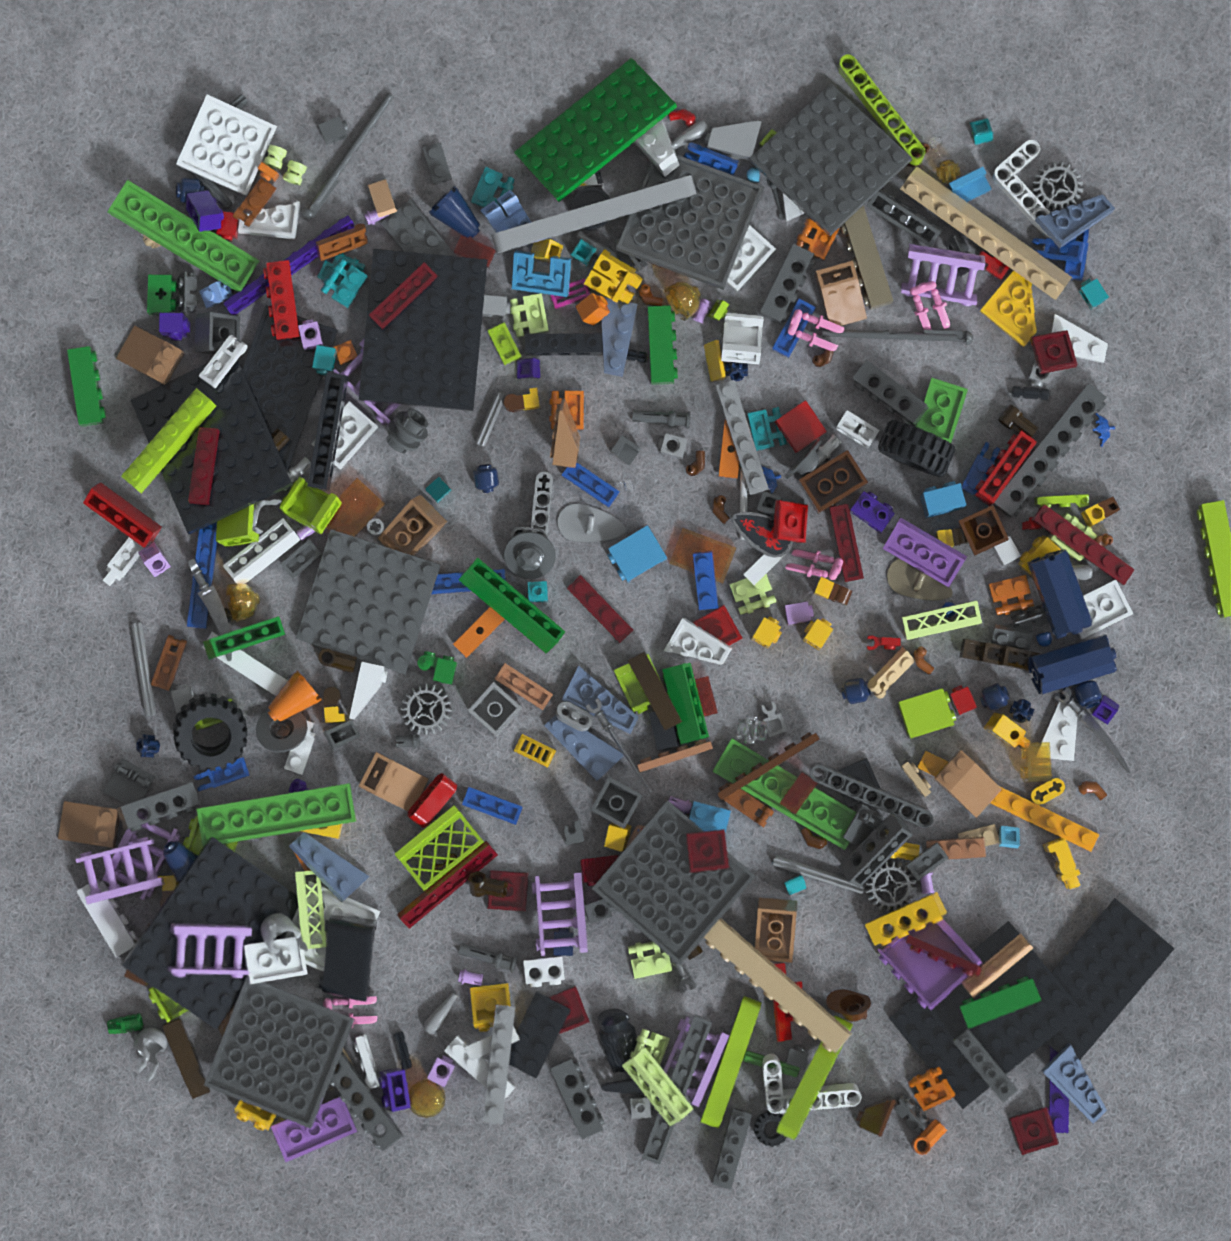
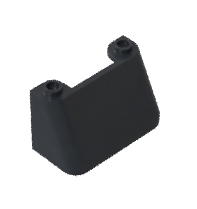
[319,915,377,1002]

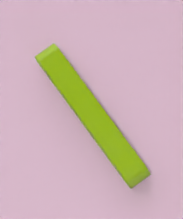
[838,54,925,166]
[700,996,762,1129]
[777,1015,853,1140]

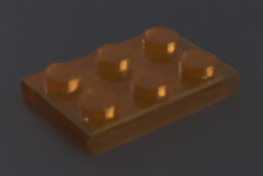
[326,478,385,537]
[669,528,736,584]

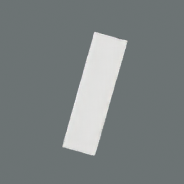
[744,550,790,585]
[464,1026,520,1061]

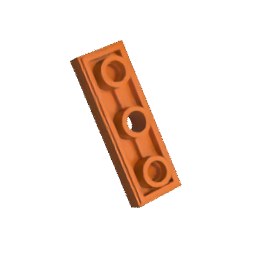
[718,419,739,479]
[453,607,505,658]

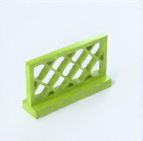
[395,805,484,891]

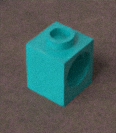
[1078,278,1109,310]
[312,345,337,375]
[528,581,548,603]

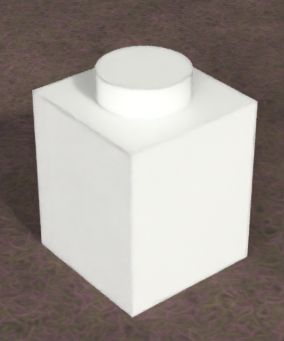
[992,536,1021,567]

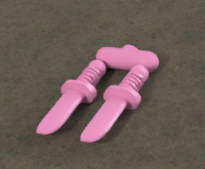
[910,281,950,330]
[787,309,844,351]
[785,550,843,580]
[323,996,377,1028]

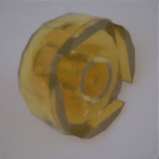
[665,282,701,321]
[226,583,260,622]
[408,1079,446,1118]

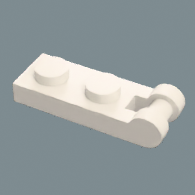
[199,335,247,388]

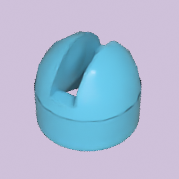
[747,167,760,183]

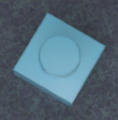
[999,826,1020,848]

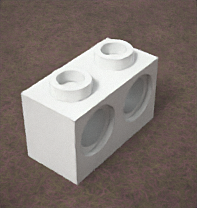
[836,410,879,449]
[524,956,565,987]

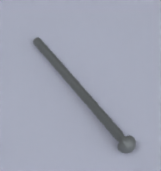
[302,93,394,219]
[822,329,973,345]

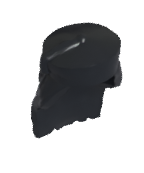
[598,1009,638,1073]

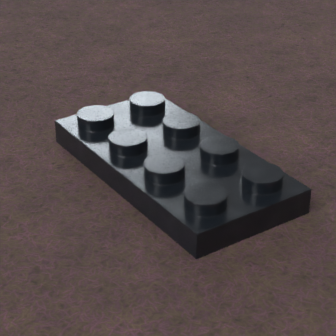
[509,991,571,1078]

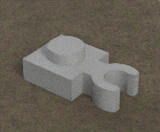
[761,702,787,738]

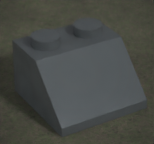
[195,312,240,354]
[590,777,643,829]

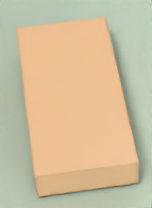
[368,179,397,218]

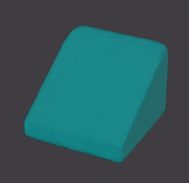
[970,118,993,145]
[571,239,597,266]
[425,477,452,503]
[784,875,806,895]

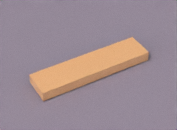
[961,933,1033,998]

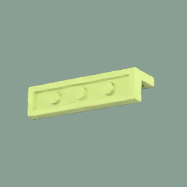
[902,600,982,640]
[295,871,327,949]
[622,1048,693,1126]

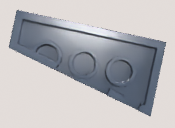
[1035,195,1115,248]
[601,297,638,377]
[562,666,639,734]
[544,715,624,781]
[289,832,369,902]
[1041,1043,1107,1124]

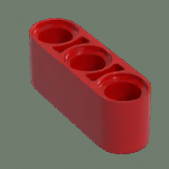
[407,773,457,828]

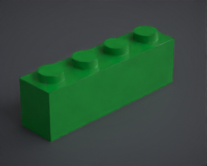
[648,305,678,385]
[67,346,106,427]
[203,616,285,660]
[662,663,709,744]
[960,976,1041,1029]

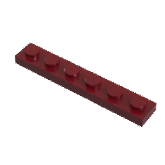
[1032,504,1135,585]
[397,841,498,929]

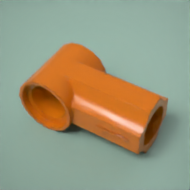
[911,1119,947,1155]

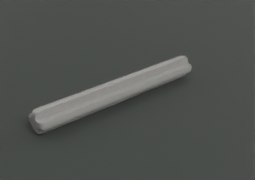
[131,622,156,717]
[772,855,865,894]

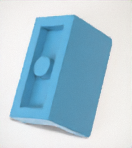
[948,167,991,202]

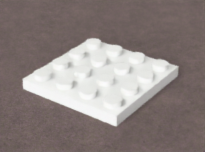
[176,95,277,196]
[285,881,381,972]

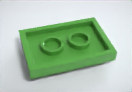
[916,378,968,443]

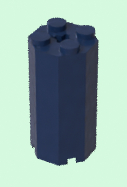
[1027,549,1092,639]
[1028,634,1117,694]

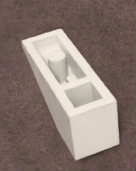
[349,662,388,720]

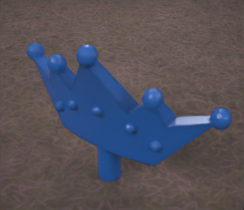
[1093,413,1115,447]
[761,465,781,494]

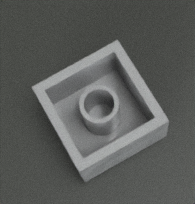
[468,682,523,737]

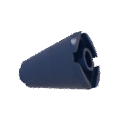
[428,186,480,238]
[163,841,198,884]

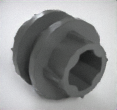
[386,408,428,454]

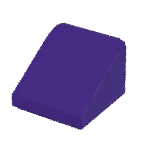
[517,358,540,379]
[1092,695,1119,725]

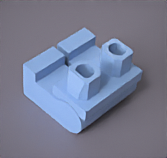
[480,190,531,233]

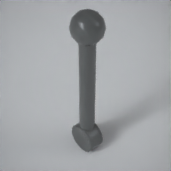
[770,182,785,220]

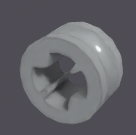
[367,518,384,536]

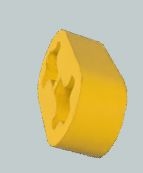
[1030,778,1065,805]

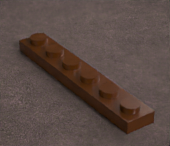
[717,732,820,800]

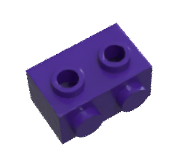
[186,190,224,232]
[159,313,191,341]
[850,491,895,534]
[378,1068,411,1112]

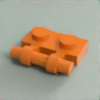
[796,217,840,261]
[549,391,584,430]
[988,575,1034,615]
[908,1067,956,1111]

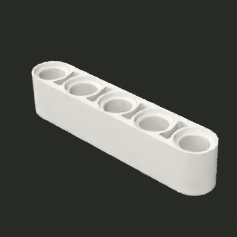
[202,632,288,696]

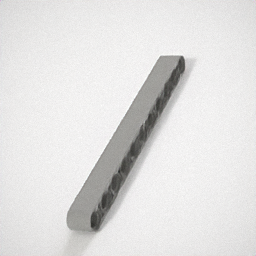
[491,175,697,253]

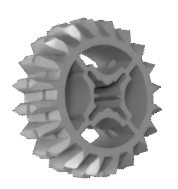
[1032,161,1083,211]
[400,684,453,736]
[864,860,917,912]

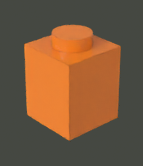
[575,293,610,326]

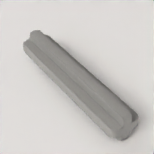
[476,392,506,446]

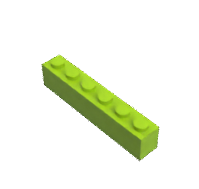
[121,388,216,494]
[1196,500,1231,618]

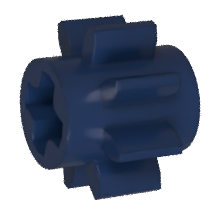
[725,362,748,381]
[1009,699,1035,723]
[136,734,160,758]

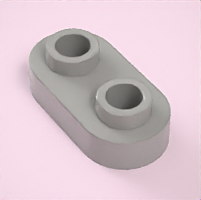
[555,702,593,731]

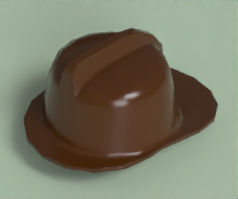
[826,989,871,1022]

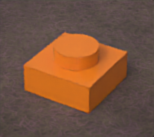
[258,162,279,182]
[333,340,357,365]

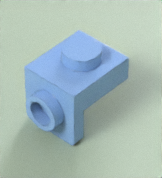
[199,281,232,308]

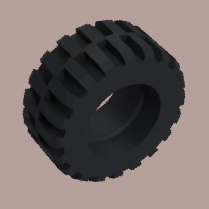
[878,420,955,477]
[173,694,248,771]

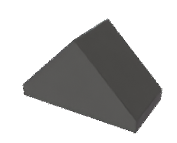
[323,720,361,750]

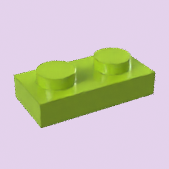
[487,322,521,366]

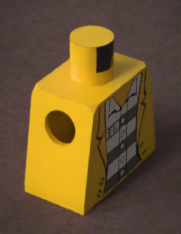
[984,712,1030,750]

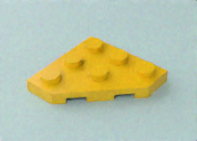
[980,270,1037,348]

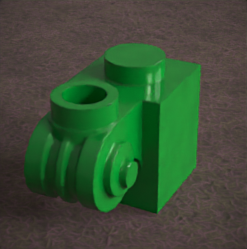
[418,651,457,685]

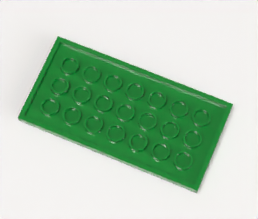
[514,57,677,203]

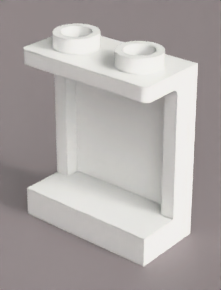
[721,313,764,364]

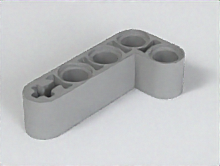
[511,472,553,538]

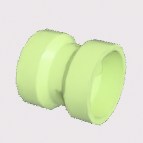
[263,145,287,170]
[283,160,307,185]

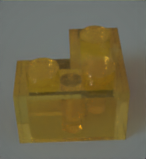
[1020,742,1052,782]

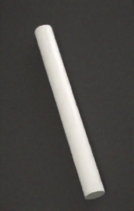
[740,466,748,540]

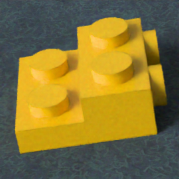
[470,983,511,1032]
[234,1100,277,1131]

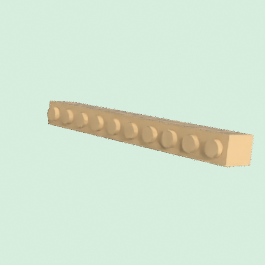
[901,167,1072,300]
[704,918,853,1053]

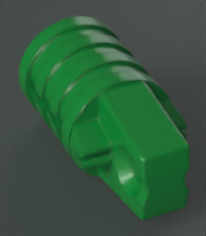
[107,1013,144,1034]

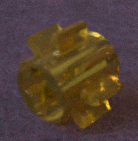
[936,160,960,183]

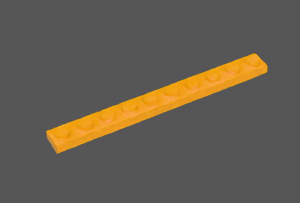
[917,751,1099,852]

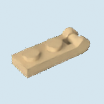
[867,647,915,699]

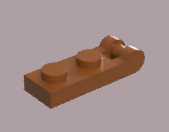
[233,178,277,227]
[316,223,368,261]
[151,634,187,691]
[722,782,774,828]

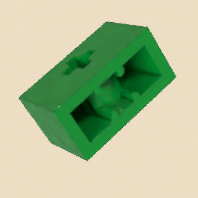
[147,274,177,315]

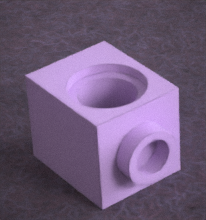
[298,320,324,351]
[138,542,171,577]
[784,602,814,625]
[427,1055,455,1087]

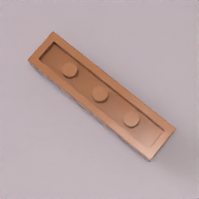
[637,739,713,773]

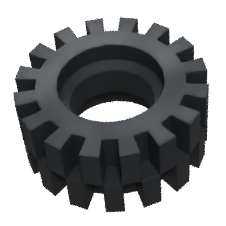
[754,1111,787,1147]

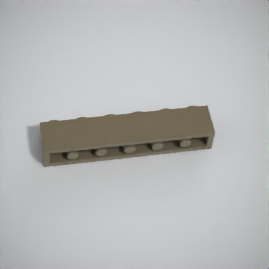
[841,205,893,310]

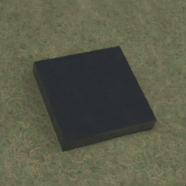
[833,758,881,808]

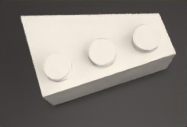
[633,119,680,176]

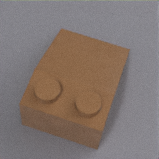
[116,326,185,385]
[378,495,447,556]
[933,750,1002,818]
[58,801,120,848]
[755,898,797,963]

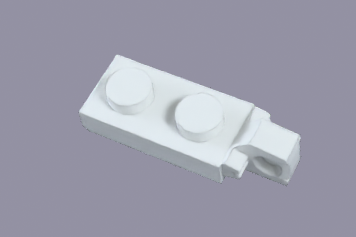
[103,537,144,586]
[284,720,315,775]
[354,1034,379,1089]

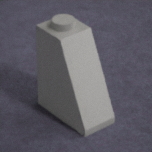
[705,121,762,161]

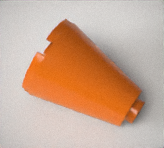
[267,670,322,722]

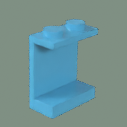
[607,525,667,583]

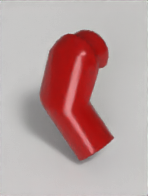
[669,109,696,127]

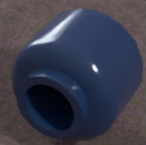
[176,178,204,203]
[473,464,499,493]
[841,677,871,704]
[1074,680,1102,709]
[980,683,1010,711]

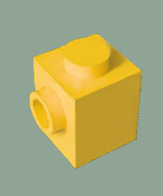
[531,239,563,263]
[604,823,632,852]

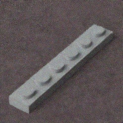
[715,380,769,495]
[483,1005,515,1124]

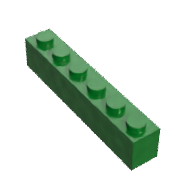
[458,557,566,654]

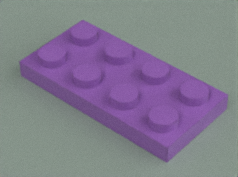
[883,518,967,587]
[271,1097,358,1162]

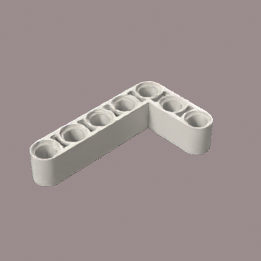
[993,140,1050,239]
[762,1054,861,1113]

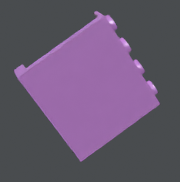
[878,910,983,1010]

